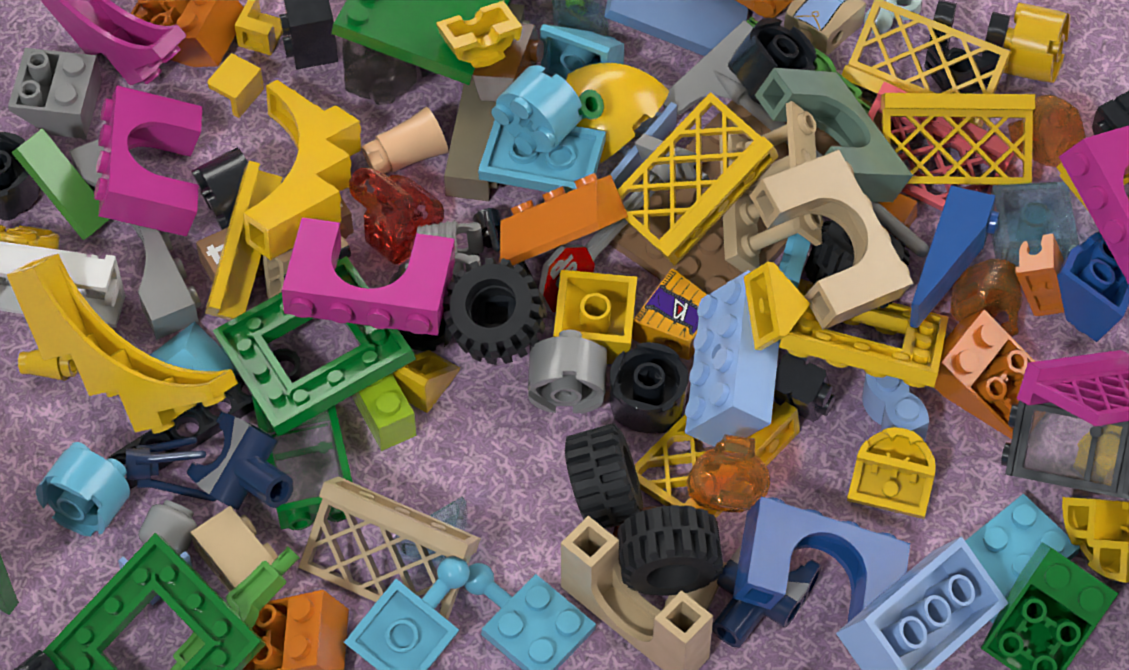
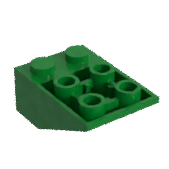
[981,543,1118,670]

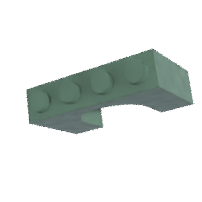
[755,68,913,202]

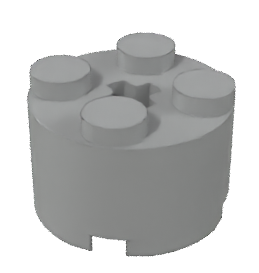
[528,330,607,414]

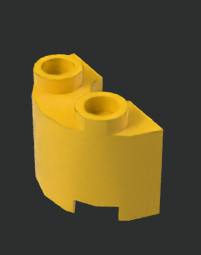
[436,1,522,68]

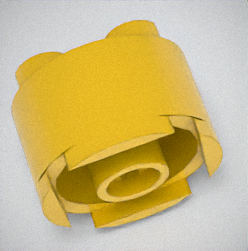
[1003,2,1071,83]

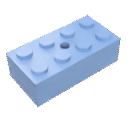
[685,270,780,450]
[836,536,1009,670]

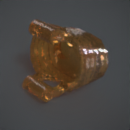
[1007,94,1086,167]
[950,259,1023,337]
[686,434,770,512]

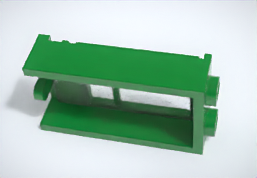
[252,396,353,530]

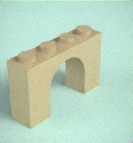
[749,150,913,330]
[561,516,713,670]

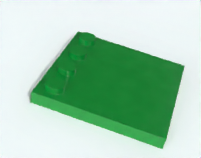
[331,0,512,85]

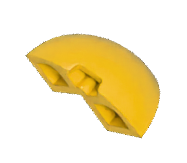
[566,63,669,163]
[1062,497,1129,583]

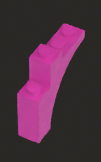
[40,0,187,85]

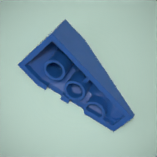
[910,186,1000,328]

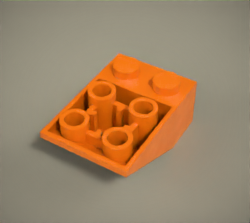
[130,0,244,67]
[934,309,1047,439]
[242,590,349,670]

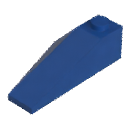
[1057,231,1129,342]

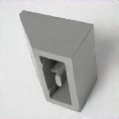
[8,48,102,139]

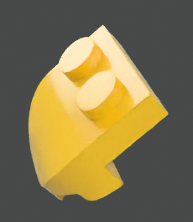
[847,427,936,519]

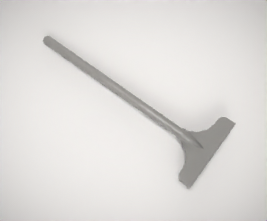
[663,20,930,257]

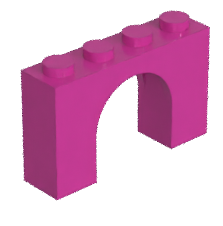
[94,85,202,237]
[1059,125,1129,284]
[282,217,455,335]

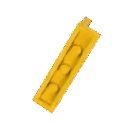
[205,160,282,320]

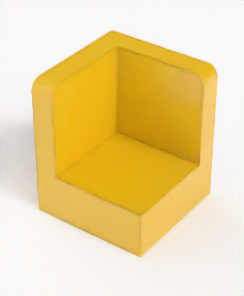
[235,0,282,56]
[207,53,264,118]

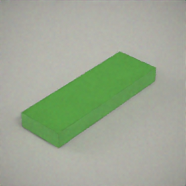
[12,128,110,240]

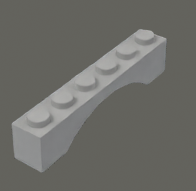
[69,139,201,340]

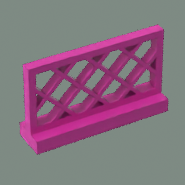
[1017,350,1129,426]

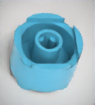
[492,65,583,154]
[36,442,130,537]

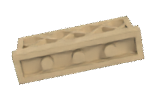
[298,476,481,620]

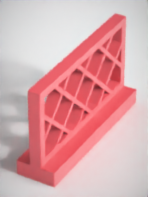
[868,81,1018,211]

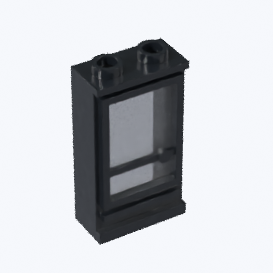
[1001,400,1129,499]

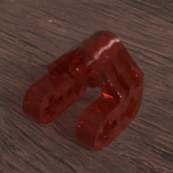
[349,168,444,265]

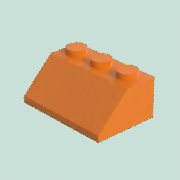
[500,173,628,265]

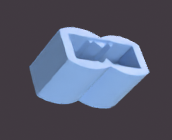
[862,373,929,442]

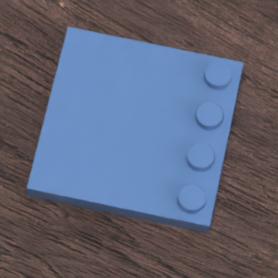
[604,0,748,56]

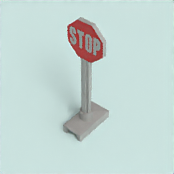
[539,133,709,312]

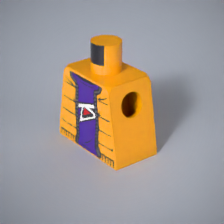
[632,269,707,360]

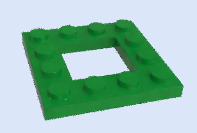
[212,256,416,437]
[43,533,266,670]

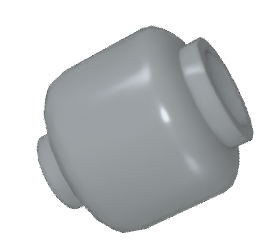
[138,500,197,555]

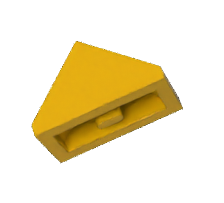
[743,262,810,350]
[393,350,460,413]

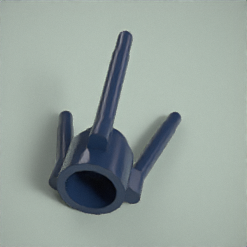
[126,437,217,502]

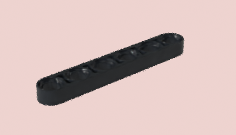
[109,348,302,489]

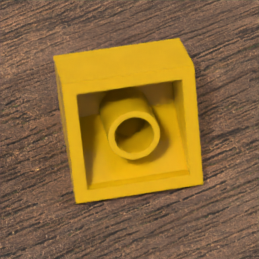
[553,270,637,364]

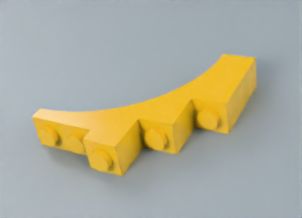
[244,80,361,260]
[7,254,238,434]

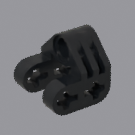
[924,0,1011,94]

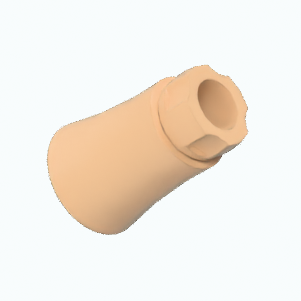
[361,106,449,177]

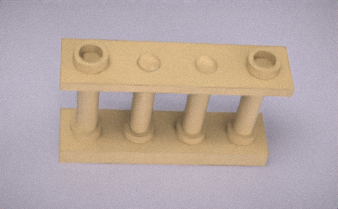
[719,101,823,273]

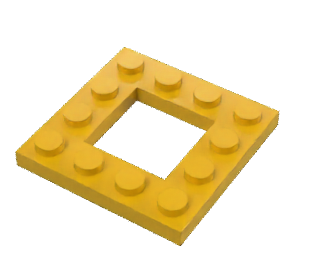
[779,279,949,388]

